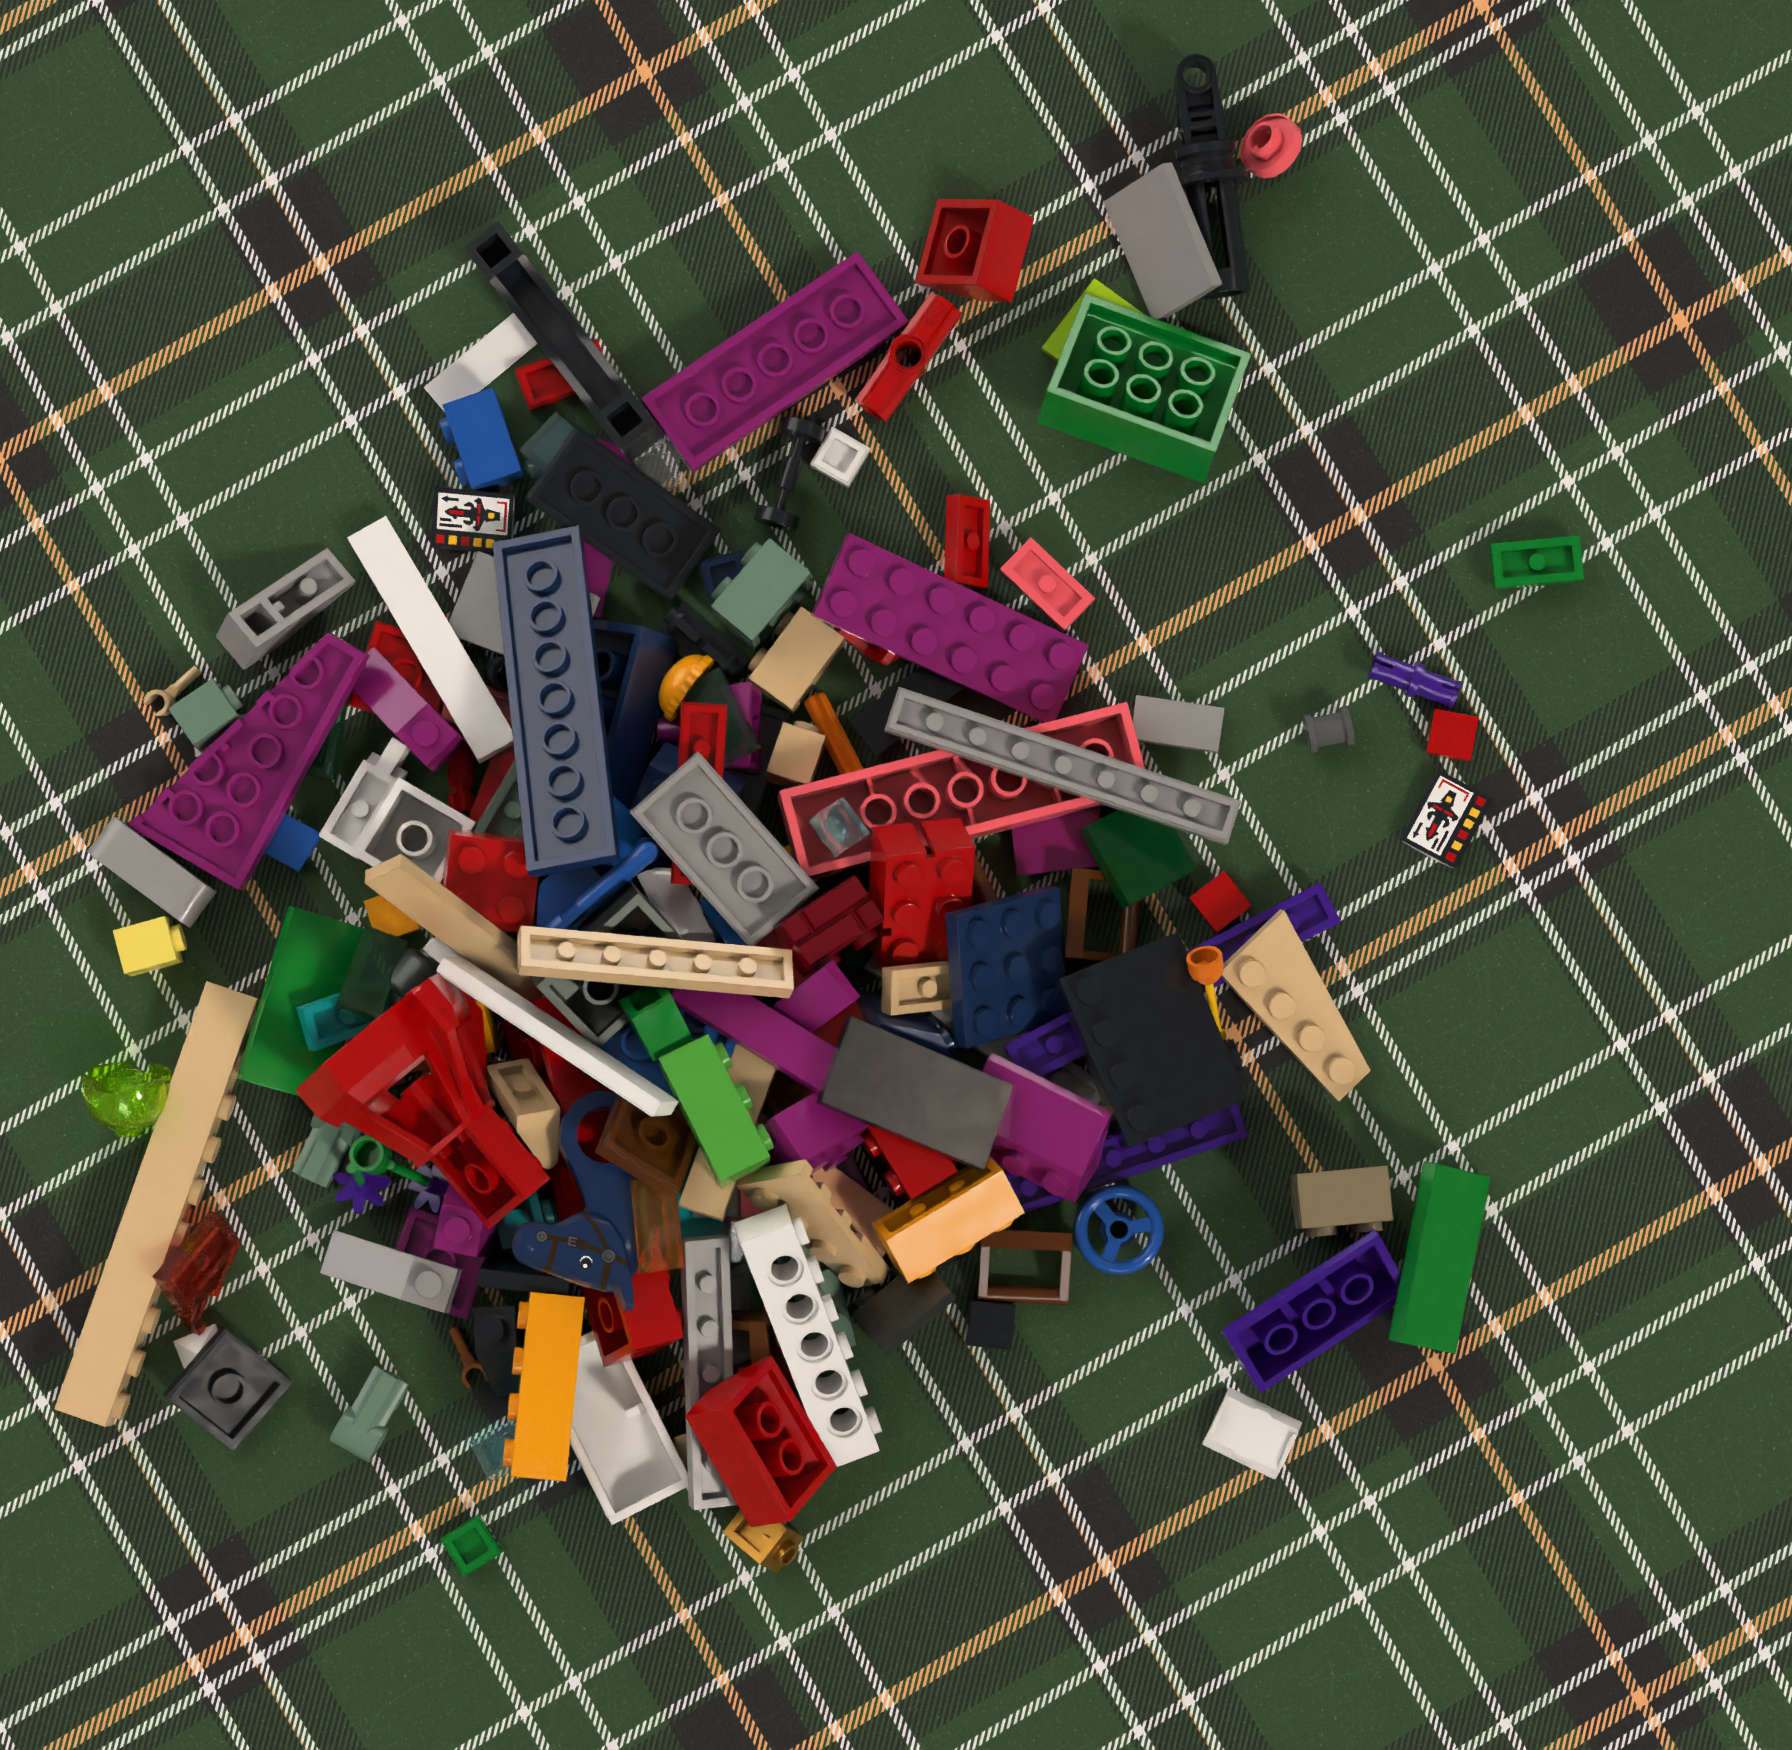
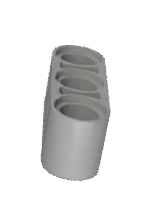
[87,816,217,928]

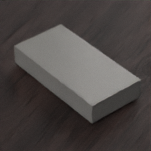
[1132,695,1224,753]

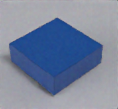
[265,814,321,873]

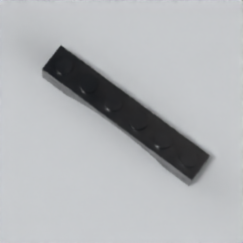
[463,221,665,463]

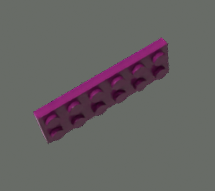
[641,251,909,474]
[810,533,1089,723]

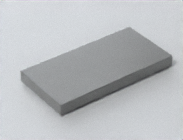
[630,751,819,946]

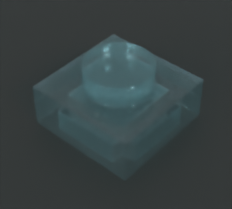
[809,797,870,858]

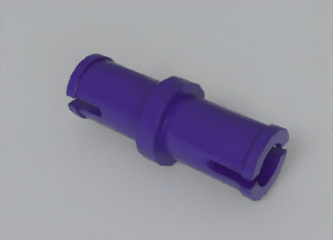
[1367,651,1461,708]

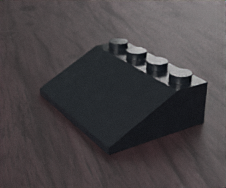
[1053,932,1247,1150]

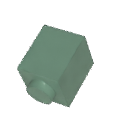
[168,678,243,751]

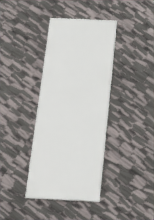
[424,313,538,412]

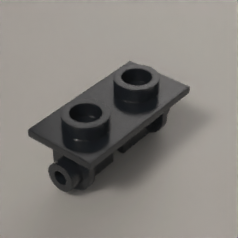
[657,601,751,688]

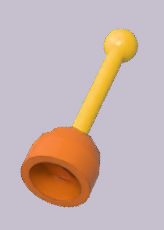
[1186,946,1227,1041]

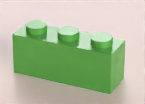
[658,1034,774,1188]

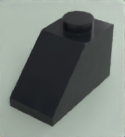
[473,1305,525,1397]

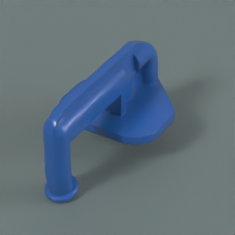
[536,837,661,930]

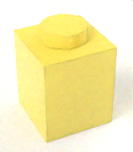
[113,916,187,976]

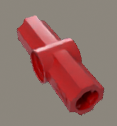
[855,292,962,423]

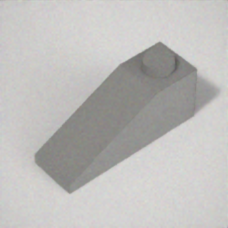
[216,548,355,670]
[320,1230,463,1313]

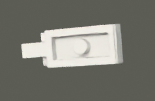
[319,737,410,859]

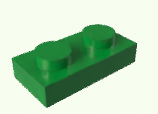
[1489,535,1584,590]

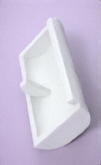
[570,1331,688,1525]

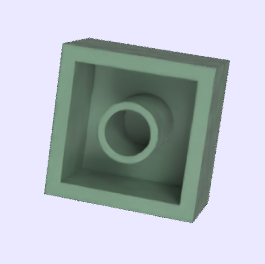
[711,538,813,653]

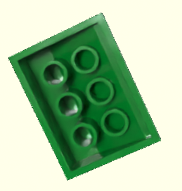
[1037,293,1251,484]

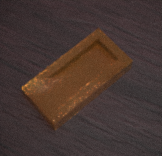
[630,1180,684,1273]

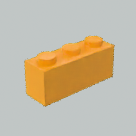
[872,1156,1025,1283]

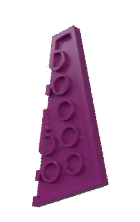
[127,633,371,890]

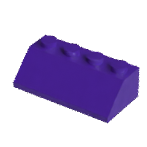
[1221,1230,1401,1393]

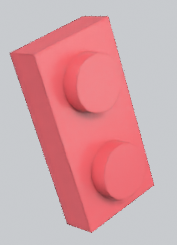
[1000,537,1095,632]

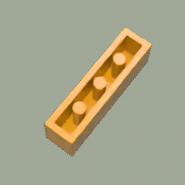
[502,1292,585,1482]

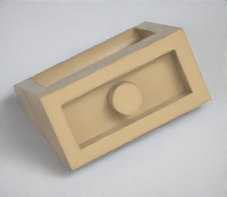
[487,1058,560,1169]

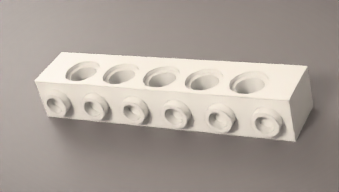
[734,1204,882,1467]

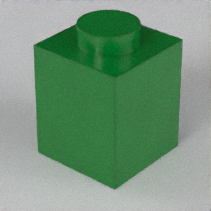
[619,986,694,1062]

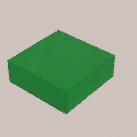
[440,1513,503,1577]

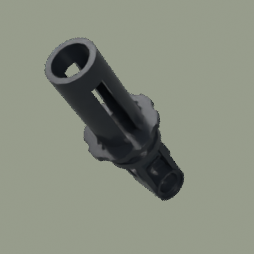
[1174,53,1251,300]

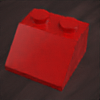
[915,199,1034,302]

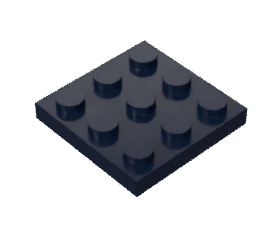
[945,886,1066,1048]

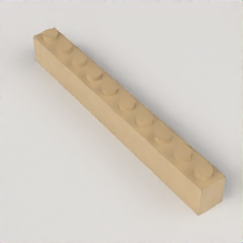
[54,981,260,1427]

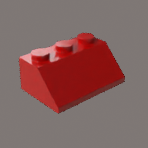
[685,1356,837,1527]

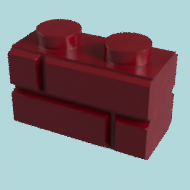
[773,875,884,976]

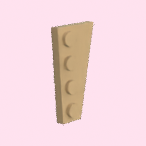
[1221,909,1371,1102]
[736,1159,890,1288]

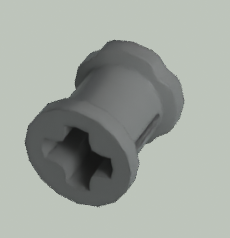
[1302,706,1355,754]

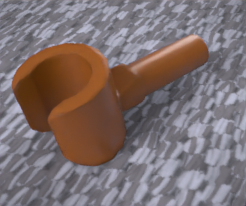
[449,1326,488,1389]

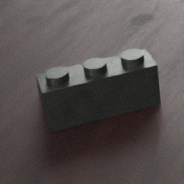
[530,881,684,1048]

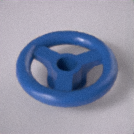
[1074,1184,1164,1275]

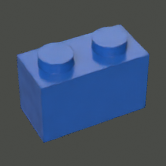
[439,387,525,491]

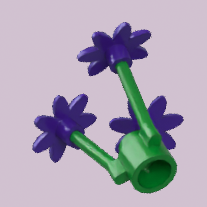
[333,1134,449,1214]

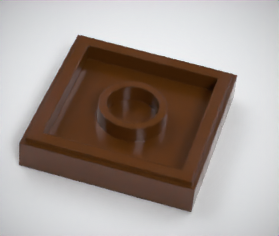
[595,1094,697,1199]

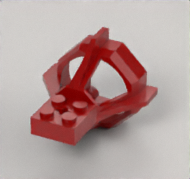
[295,973,551,1230]

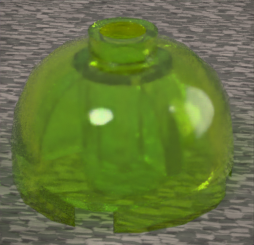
[81,1062,172,1138]

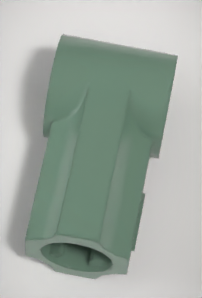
[292,1114,361,1188]
[329,1365,410,1463]

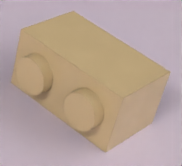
[747,606,845,714]

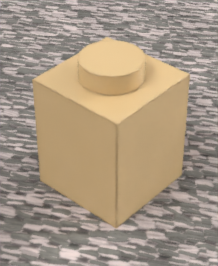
[766,721,826,789]

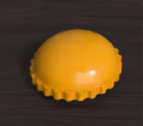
[658,654,714,722]

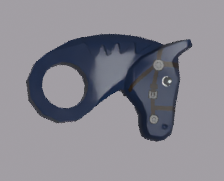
[512,1090,660,1311]

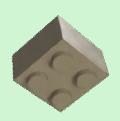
[1289,1166,1393,1237]

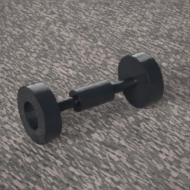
[754,417,826,532]

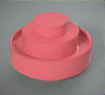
[1239,113,1302,179]

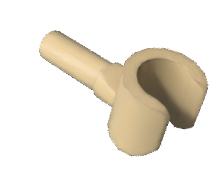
[143,666,202,716]

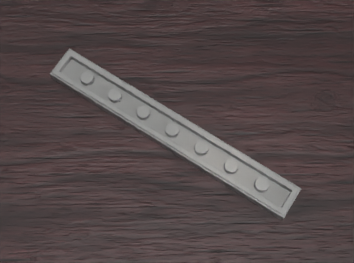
[884,687,1241,845]

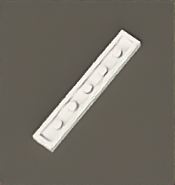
[347,516,514,764]
[436,957,679,1117]

